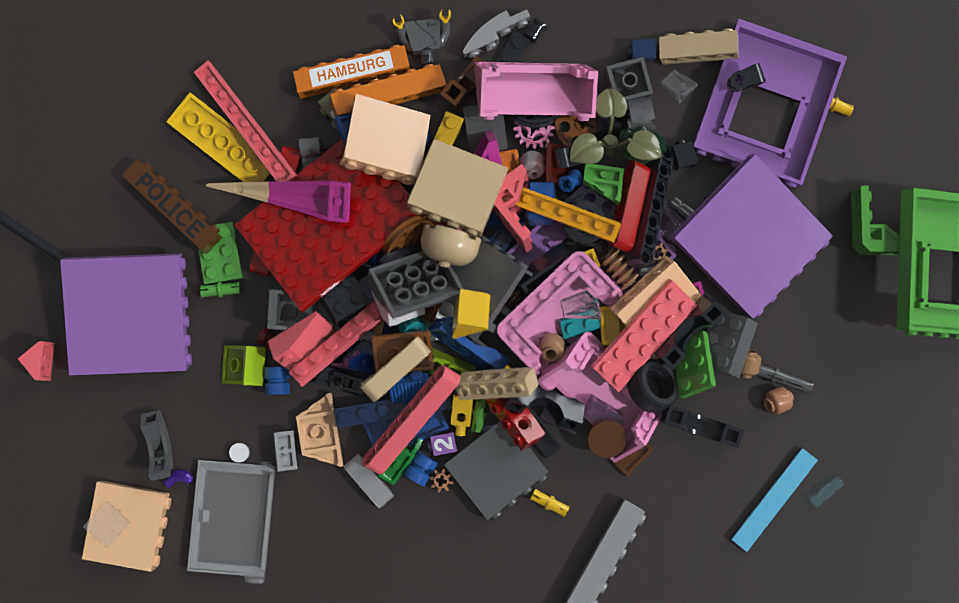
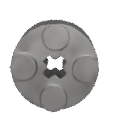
[625,96,656,137]

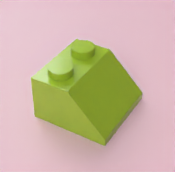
[221,345,266,386]

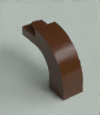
[440,56,484,108]

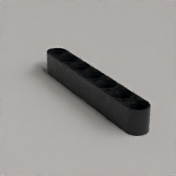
[627,144,675,268]

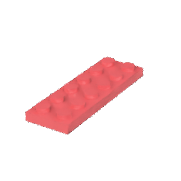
[591,279,697,392]

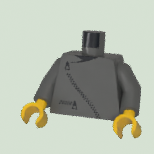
[392,9,451,65]

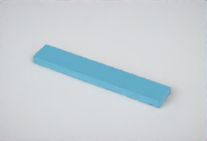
[731,448,818,552]

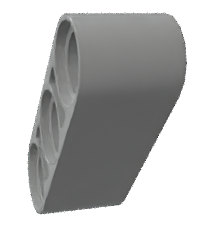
[344,454,394,509]

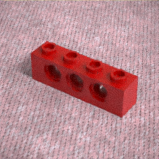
[485,398,545,451]

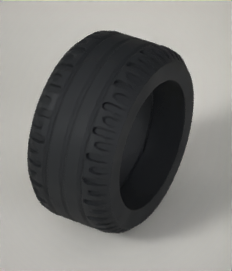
[627,359,679,413]

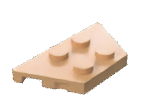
[296,393,344,467]

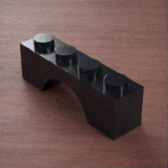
[654,294,727,370]
[503,386,585,432]
[662,405,744,448]

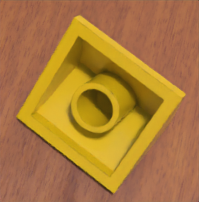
[452,289,490,339]

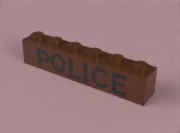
[122,158,223,254]

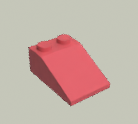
[268,312,337,371]

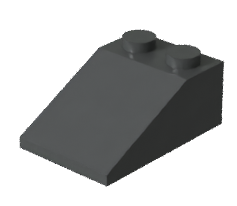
[463,105,508,154]

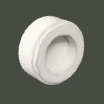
[229,443,250,462]

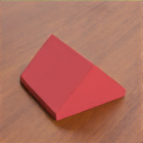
[18,341,55,381]

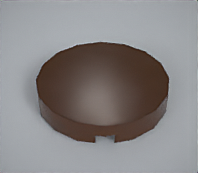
[587,419,627,458]

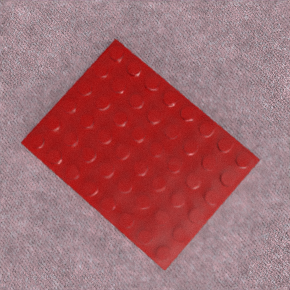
[235,139,424,312]

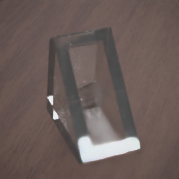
[661,69,698,103]
[560,290,601,320]

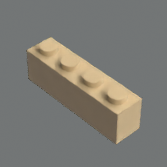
[659,28,739,65]

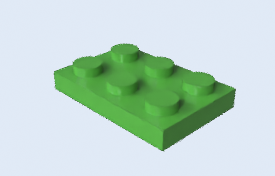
[198,222,243,285]
[675,331,716,398]

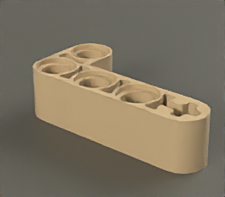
[360,336,431,402]

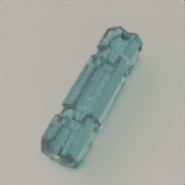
[810,476,844,508]

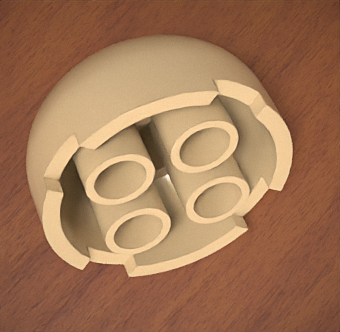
[421,224,481,268]

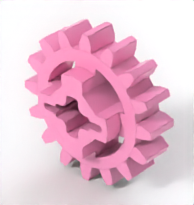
[513,115,555,150]

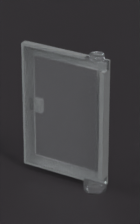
[187,460,276,583]

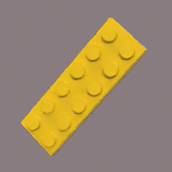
[167,93,271,182]

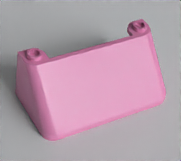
[474,62,598,121]
[497,251,623,376]
[537,332,663,463]

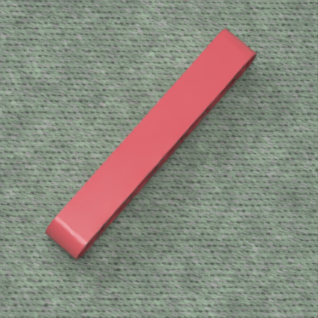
[362,365,460,475]

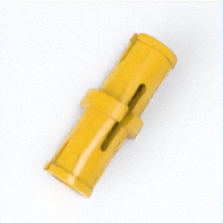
[530,489,570,517]

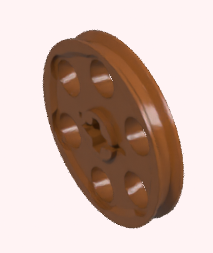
[555,113,603,146]
[383,215,435,255]

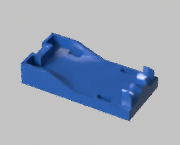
[428,316,510,370]

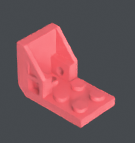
[492,164,533,253]

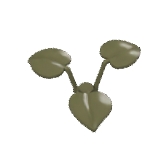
[570,88,662,164]

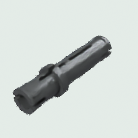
[756,364,814,394]

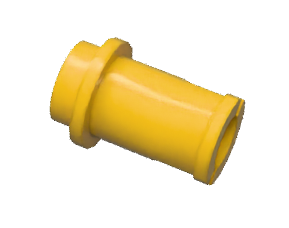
[829,97,854,117]

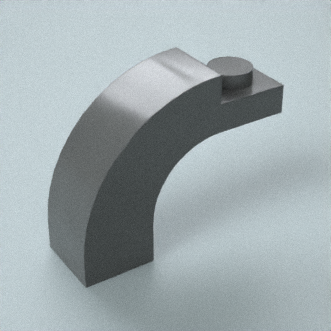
[140,410,173,481]

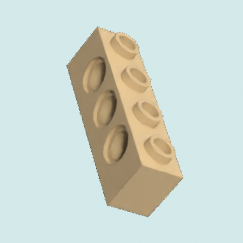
[456,367,539,400]

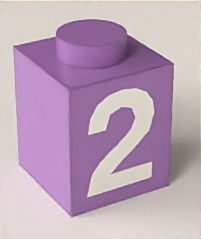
[428,432,457,456]

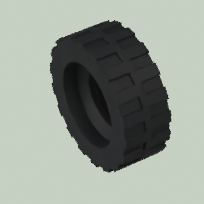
[563,201,605,246]

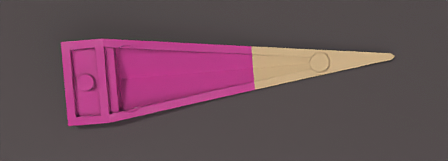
[206,180,351,223]

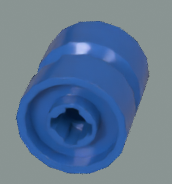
[264,367,290,395]
[403,451,438,487]

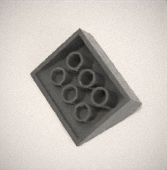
[367,251,464,319]

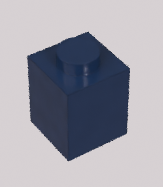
[627,39,656,63]

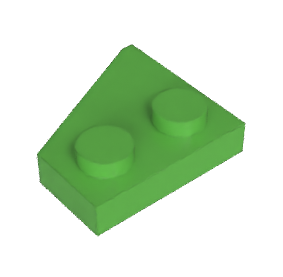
[583,164,624,205]

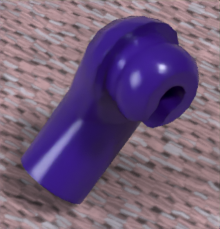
[163,470,193,488]

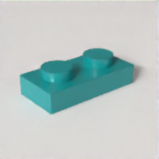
[558,308,601,339]

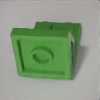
[851,186,900,255]

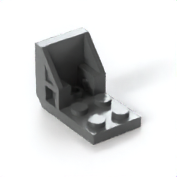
[267,290,339,331]

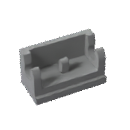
[273,431,297,472]

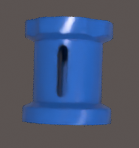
[558,169,583,192]

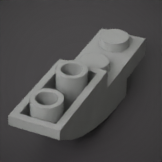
[463,10,530,59]

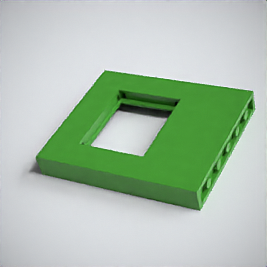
[897,188,959,339]

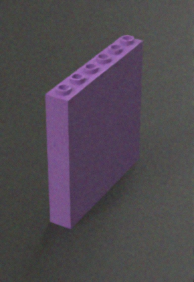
[670,154,833,319]
[60,253,192,375]

